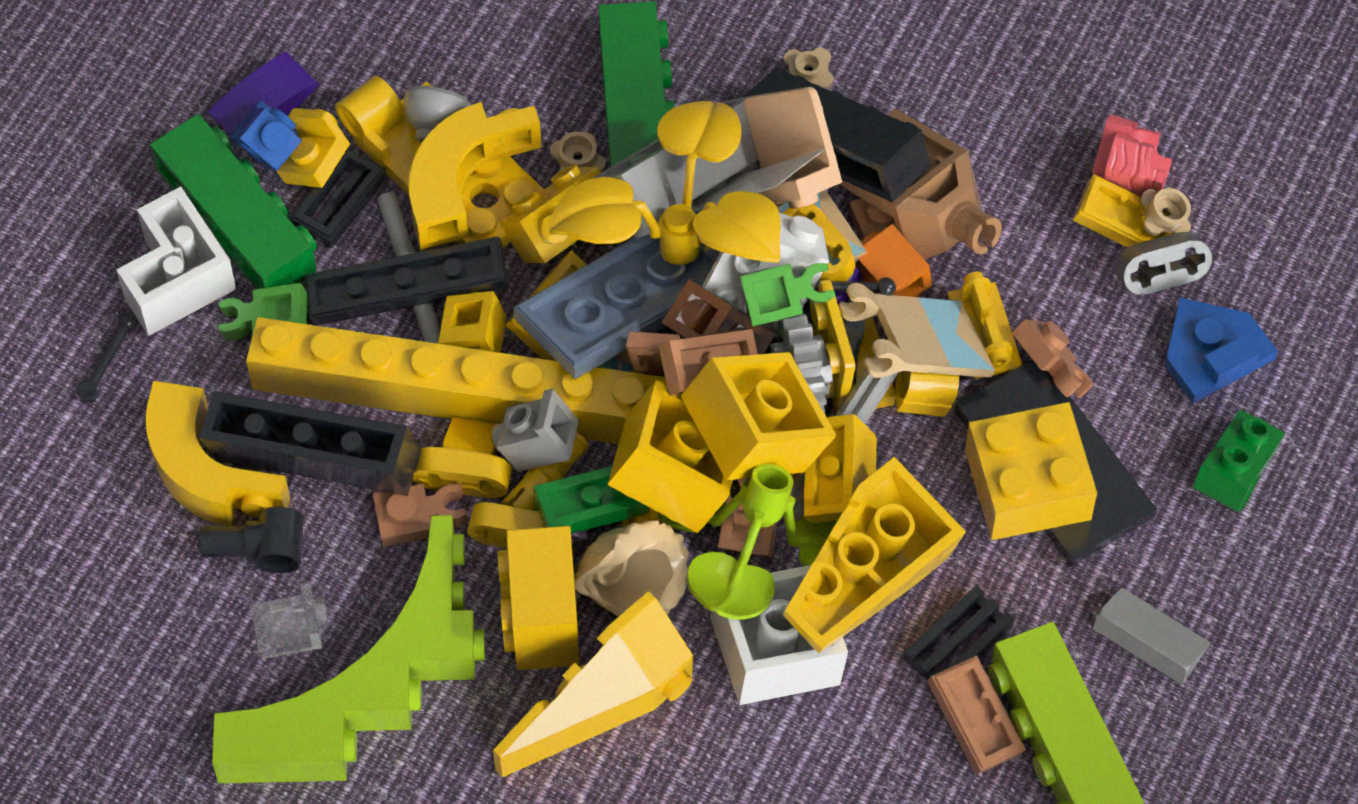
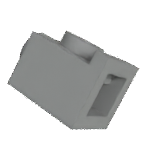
[492,389,579,472]

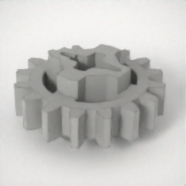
[770,314,833,414]

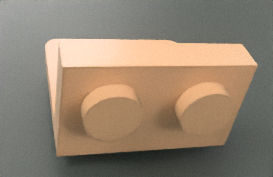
[744,87,842,209]

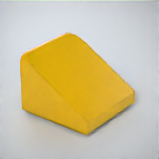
[442,417,498,456]

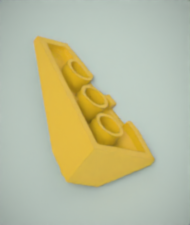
[783,457,966,653]

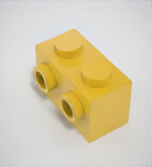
[499,164,601,263]

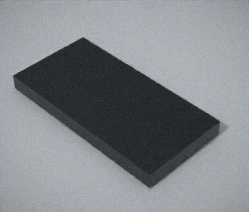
[954,359,1157,566]

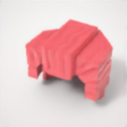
[1092,115,1172,197]

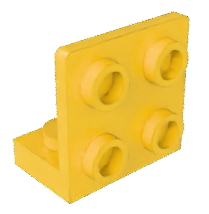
[810,279,896,415]

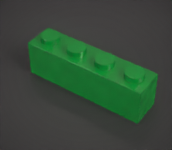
[598,1,675,167]
[150,114,317,289]

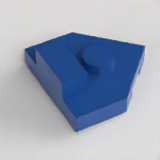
[1164,298,1278,404]

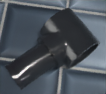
[199,507,304,574]

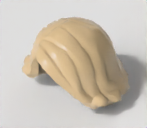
[574,520,689,617]

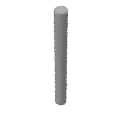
[377,192,441,344]

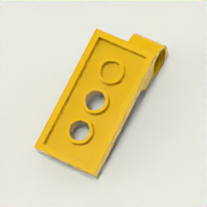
[335,76,544,248]

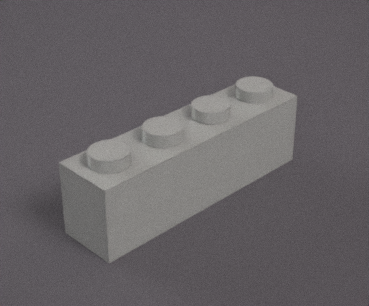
[591,96,759,238]

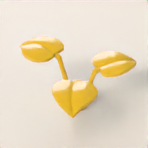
[550,101,781,265]

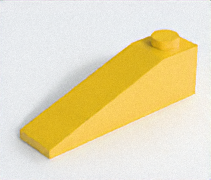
[493,591,693,777]

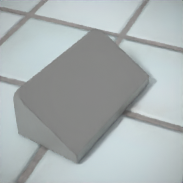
[1093,587,1210,685]

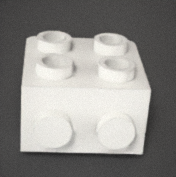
[702,213,829,334]

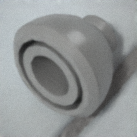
[403,86,471,143]

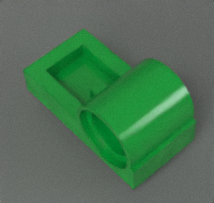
[1193,409,1285,513]

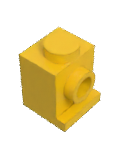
[438,291,507,353]

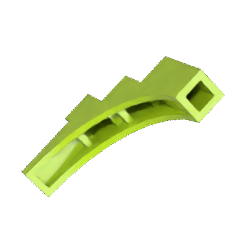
[212,515,485,784]

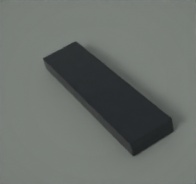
[305,236,508,326]

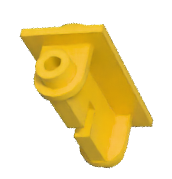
[947,271,1023,379]

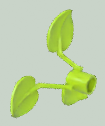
[657,464,838,620]

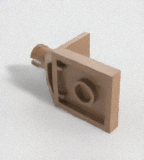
[839,108,1002,259]

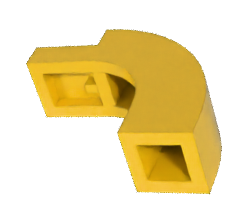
[409,102,542,250]
[146,381,290,526]

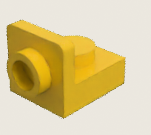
[277,108,350,188]

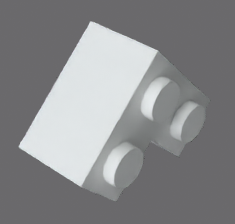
[116,187,236,336]

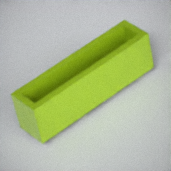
[988,621,1145,804]

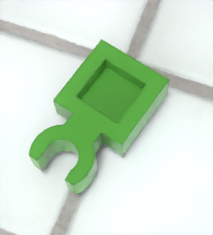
[738,263,835,326]
[218,283,307,341]

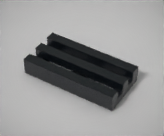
[290,148,387,249]
[903,585,1015,681]

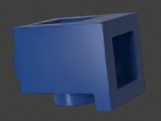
[229,100,302,171]

